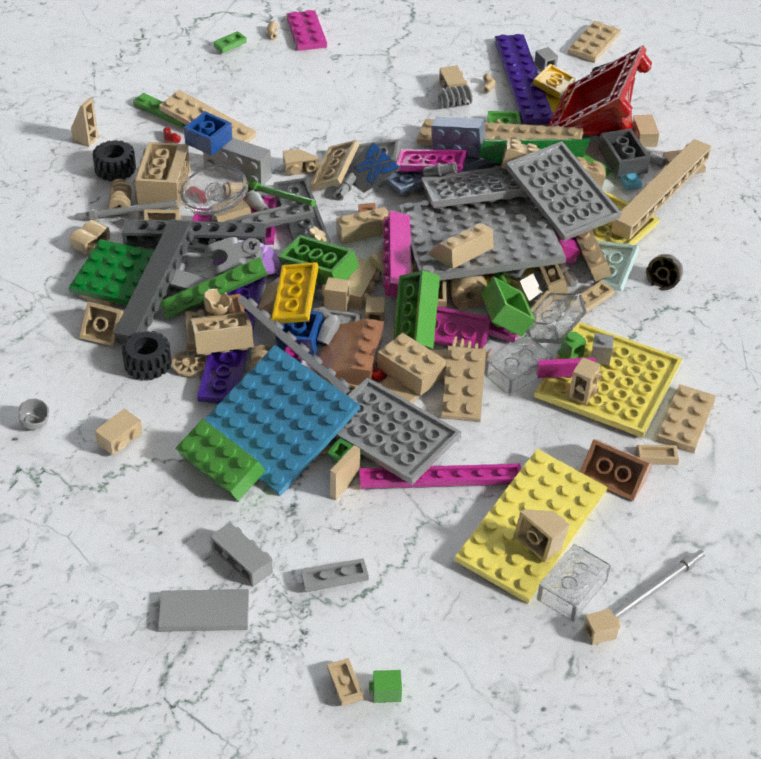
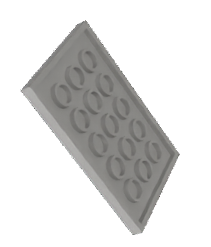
[505,141,622,241]
[421,167,528,209]
[334,377,461,485]

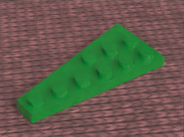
[478,138,590,164]

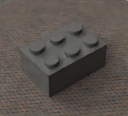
[599,128,651,178]

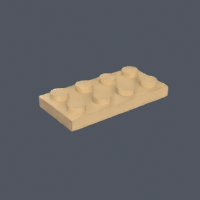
[568,21,621,63]
[309,140,359,191]
[441,346,486,422]
[656,384,716,453]

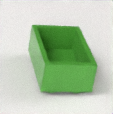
[481,276,535,337]

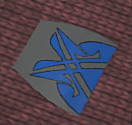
[347,142,401,193]

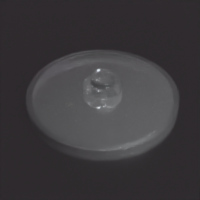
[180,164,248,215]

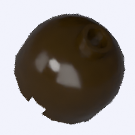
[646,254,683,290]

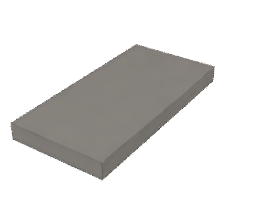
[158,589,249,632]

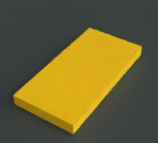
[271,262,319,323]

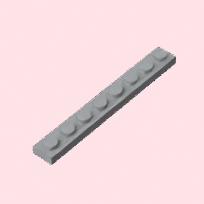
[237,295,351,395]

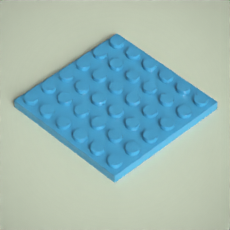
[204,345,361,496]

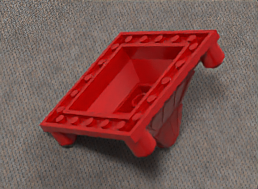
[548,45,652,137]

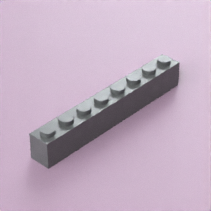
[113,219,194,344]

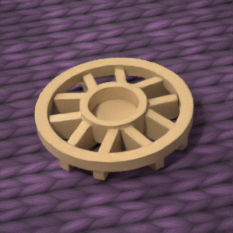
[172,349,207,377]

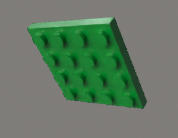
[69,239,154,305]

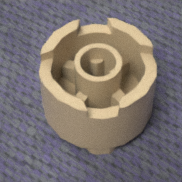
[449,275,486,311]

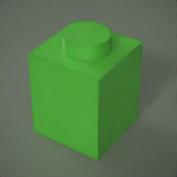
[369,670,402,703]

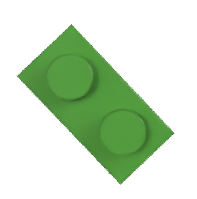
[213,31,247,53]

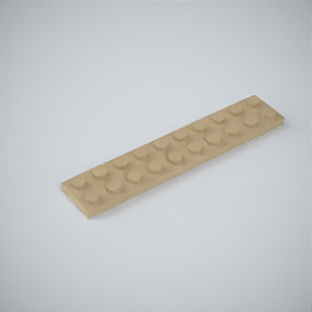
[417,119,583,145]

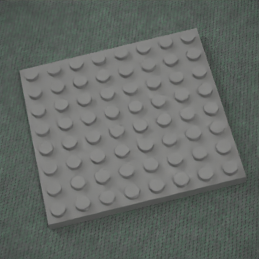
[399,197,566,281]

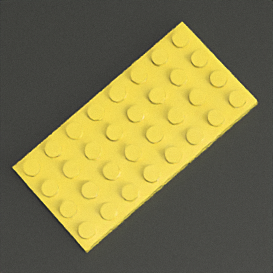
[454,449,608,604]

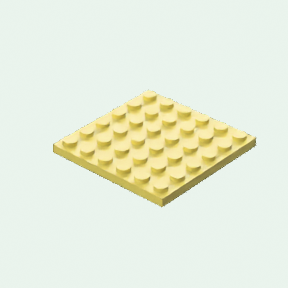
[534,321,683,438]

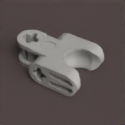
[206,237,263,277]

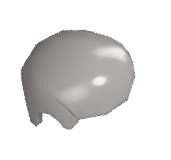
[18,398,49,430]

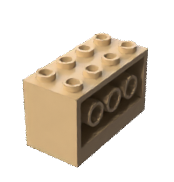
[133,142,190,210]

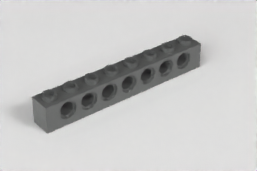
[122,219,266,249]

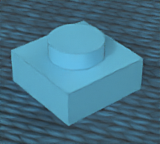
[620,173,642,191]

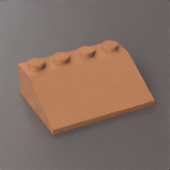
[314,319,384,385]

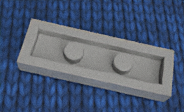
[301,558,369,592]

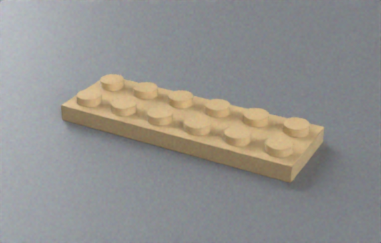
[159,90,256,143]

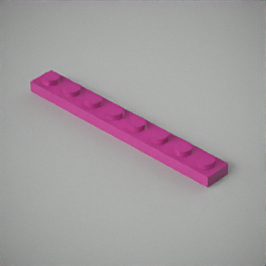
[359,463,521,489]

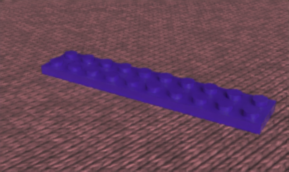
[494,34,553,125]
[197,276,266,403]

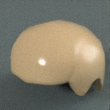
[204,289,232,315]

